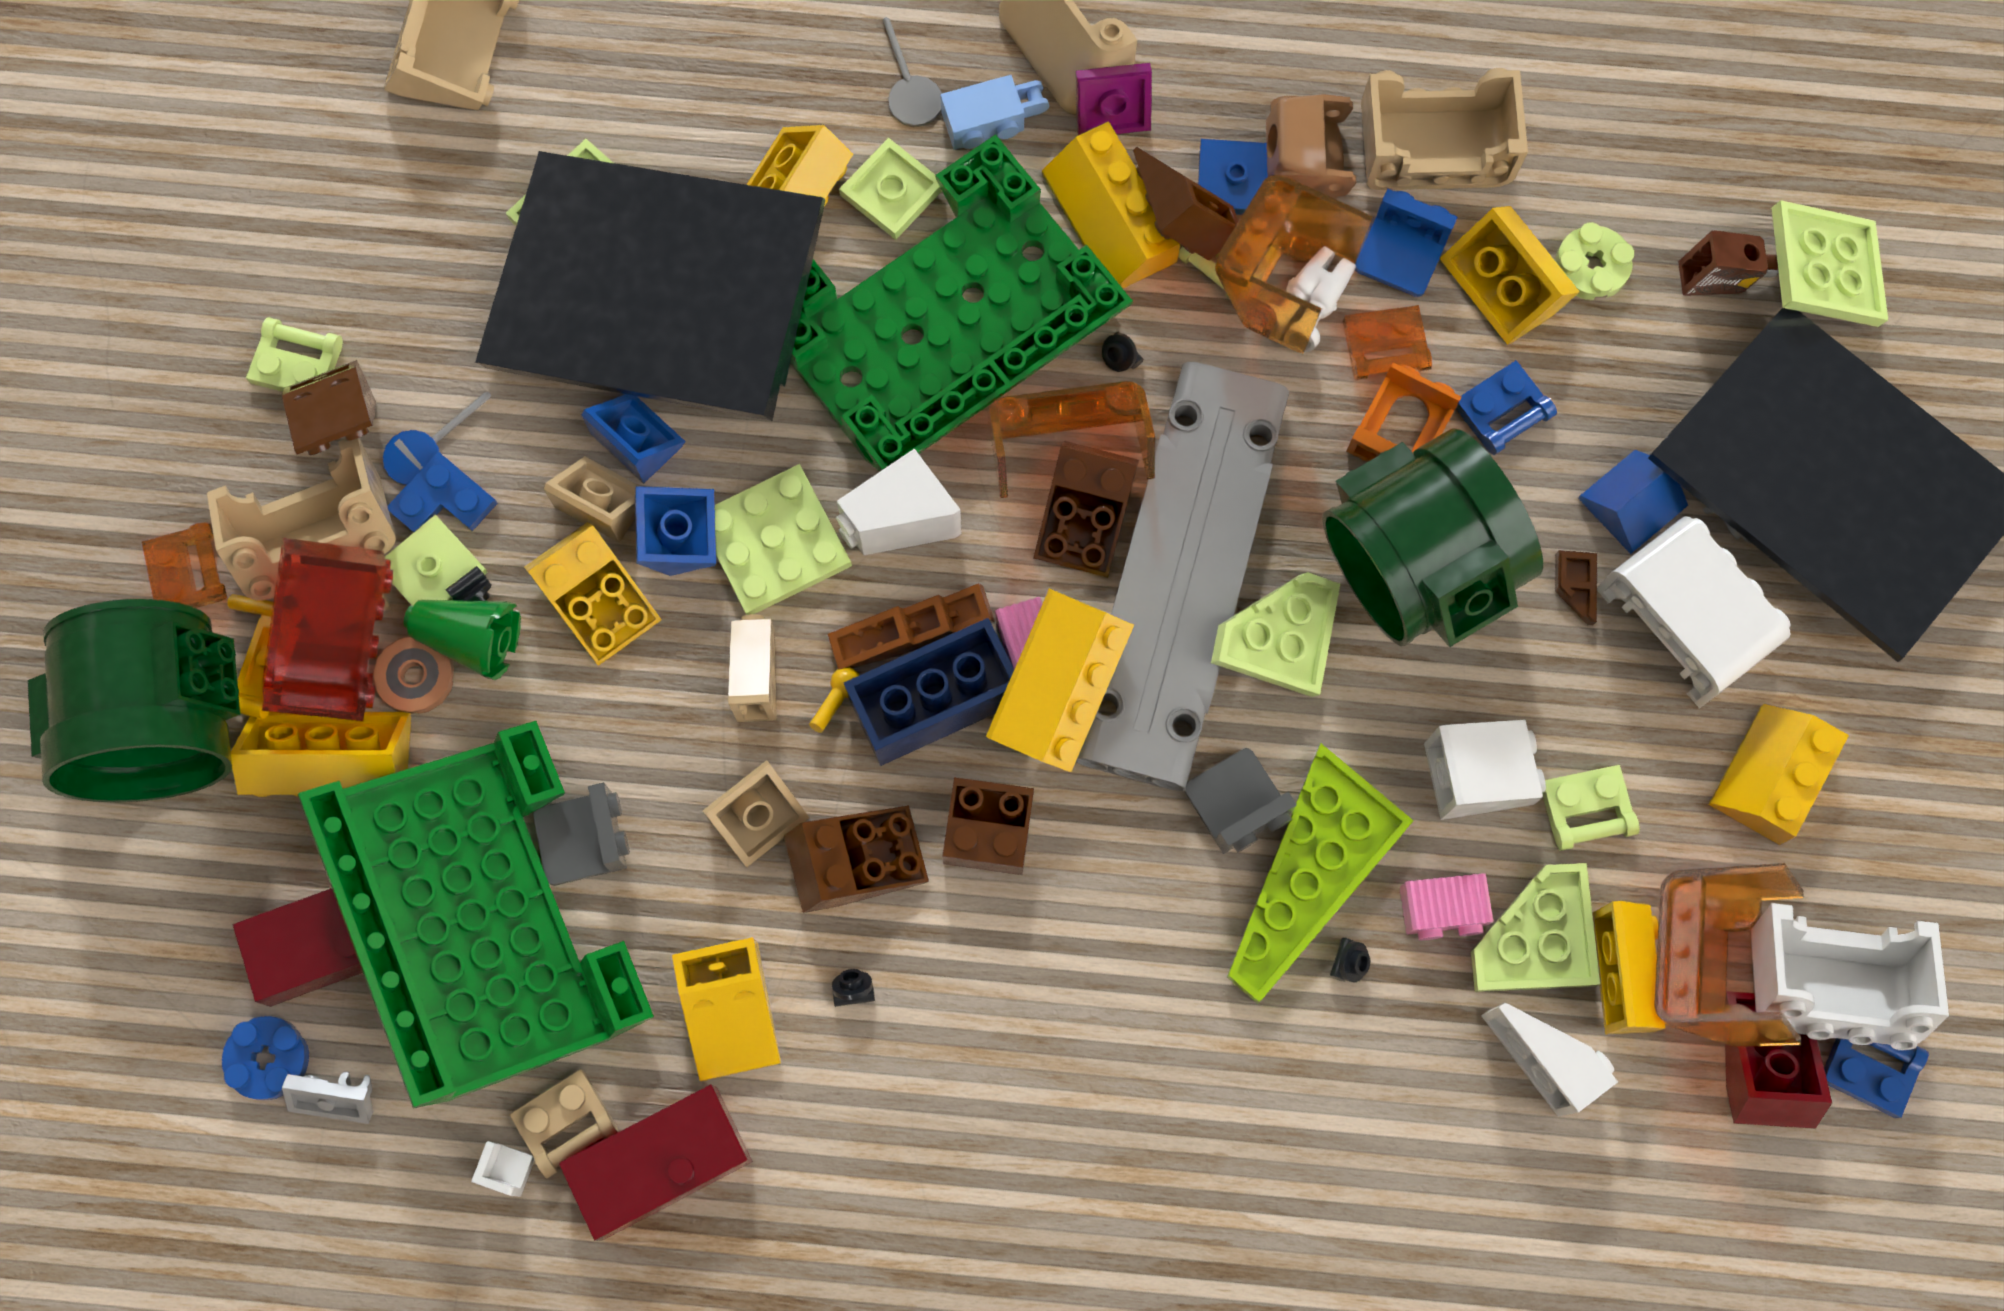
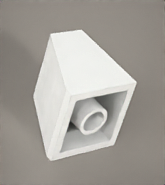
[836,449,961,555]
[1424,720,1546,820]

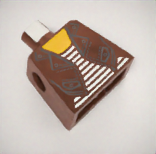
[1678,230,1778,296]

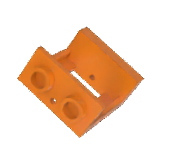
[1346,362,1462,462]

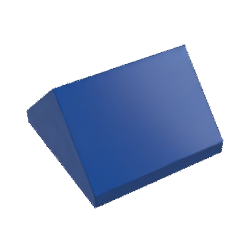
[581,394,685,484]
[1578,450,1688,554]
[635,486,716,576]

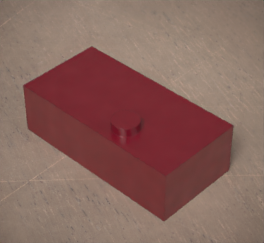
[232,888,363,1007]
[559,1084,753,1241]

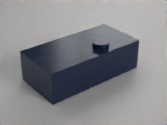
[844,618,1014,766]

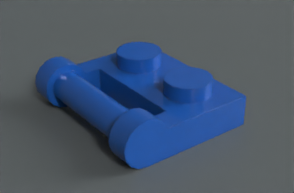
[1455,360,1557,455]
[1824,1038,1929,1118]

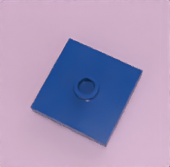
[1198,139,1273,217]

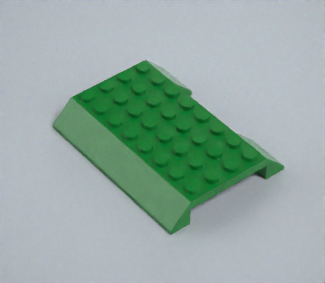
[298,721,654,1109]

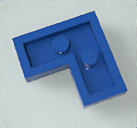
[388,451,498,532]

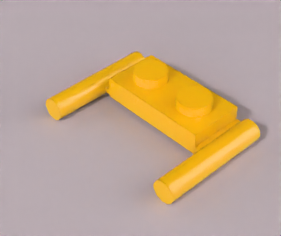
[227,594,303,719]

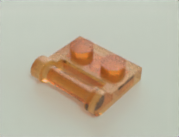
[1343,305,1432,380]
[141,522,227,608]

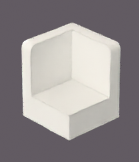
[471,1141,535,1197]

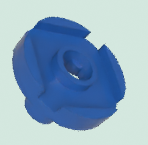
[222,1016,309,1100]

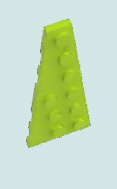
[1227,743,1414,1004]

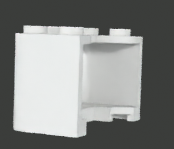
[1597,516,1791,709]
[1751,903,1949,1050]

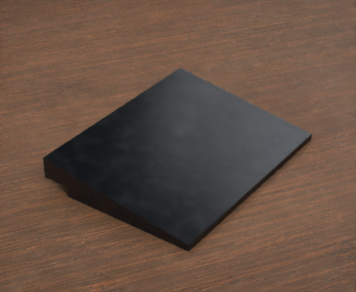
[475,151,826,421]
[1648,308,2004,662]

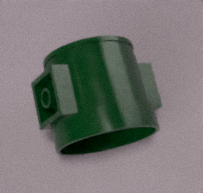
[1322,428,1543,647]
[27,599,240,803]

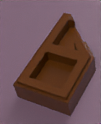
[1555,550,1597,626]

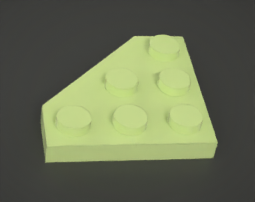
[1211,572,1340,697]
[1471,863,1600,992]

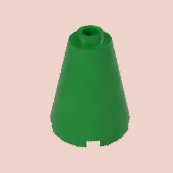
[403,600,521,680]

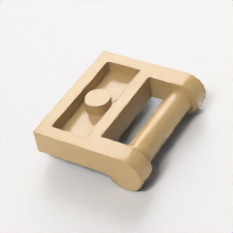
[509,1069,619,1179]

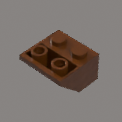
[942,777,1034,875]

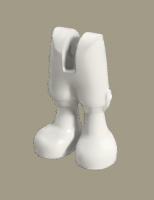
[1255,246,1356,352]

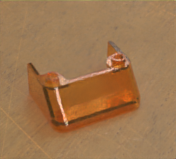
[1215,175,1374,354]
[987,381,1155,498]
[1654,863,1804,1047]

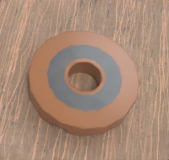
[373,637,454,714]

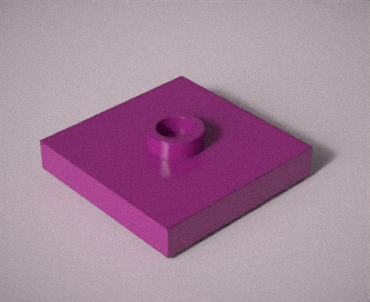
[1076,63,1152,136]

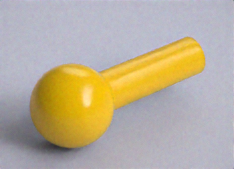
[809,668,859,733]

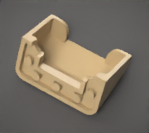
[384,0,519,111]
[999,0,1137,114]

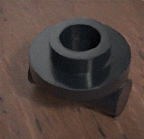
[1102,331,1144,372]
[445,566,492,601]
[1330,938,1371,983]
[832,969,875,1007]

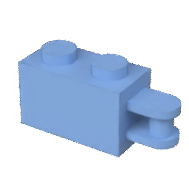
[940,75,1050,150]

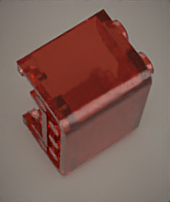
[262,537,393,721]

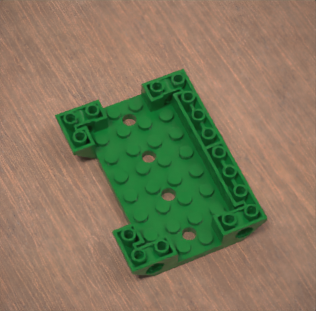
[790,134,1133,471]

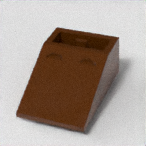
[1133,147,1243,261]
[282,360,376,456]
[1033,441,1139,578]
[784,805,929,913]

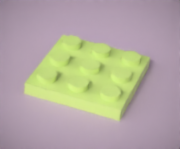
[1771,200,1888,327]
[715,464,852,615]

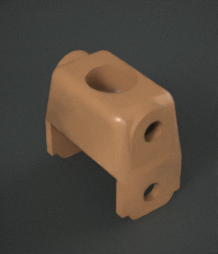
[1266,94,1356,199]

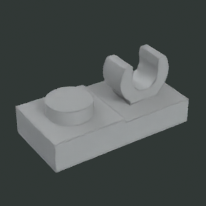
[282,1072,373,1124]

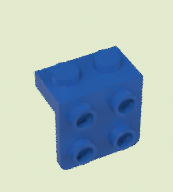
[1355,188,1458,297]

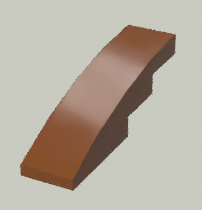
[828,583,995,670]

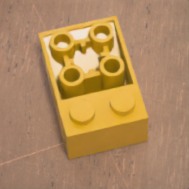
[524,522,662,666]
[672,937,781,1081]

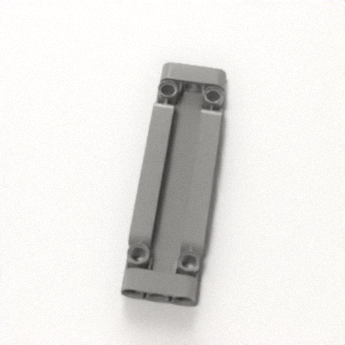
[1076,362,1289,791]

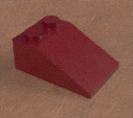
[1724,991,1832,1129]

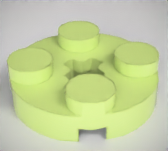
[1555,222,1634,300]

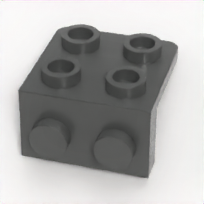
[1184,748,1297,854]
[533,782,630,886]

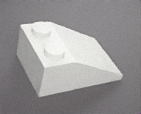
[1481,1003,1618,1117]

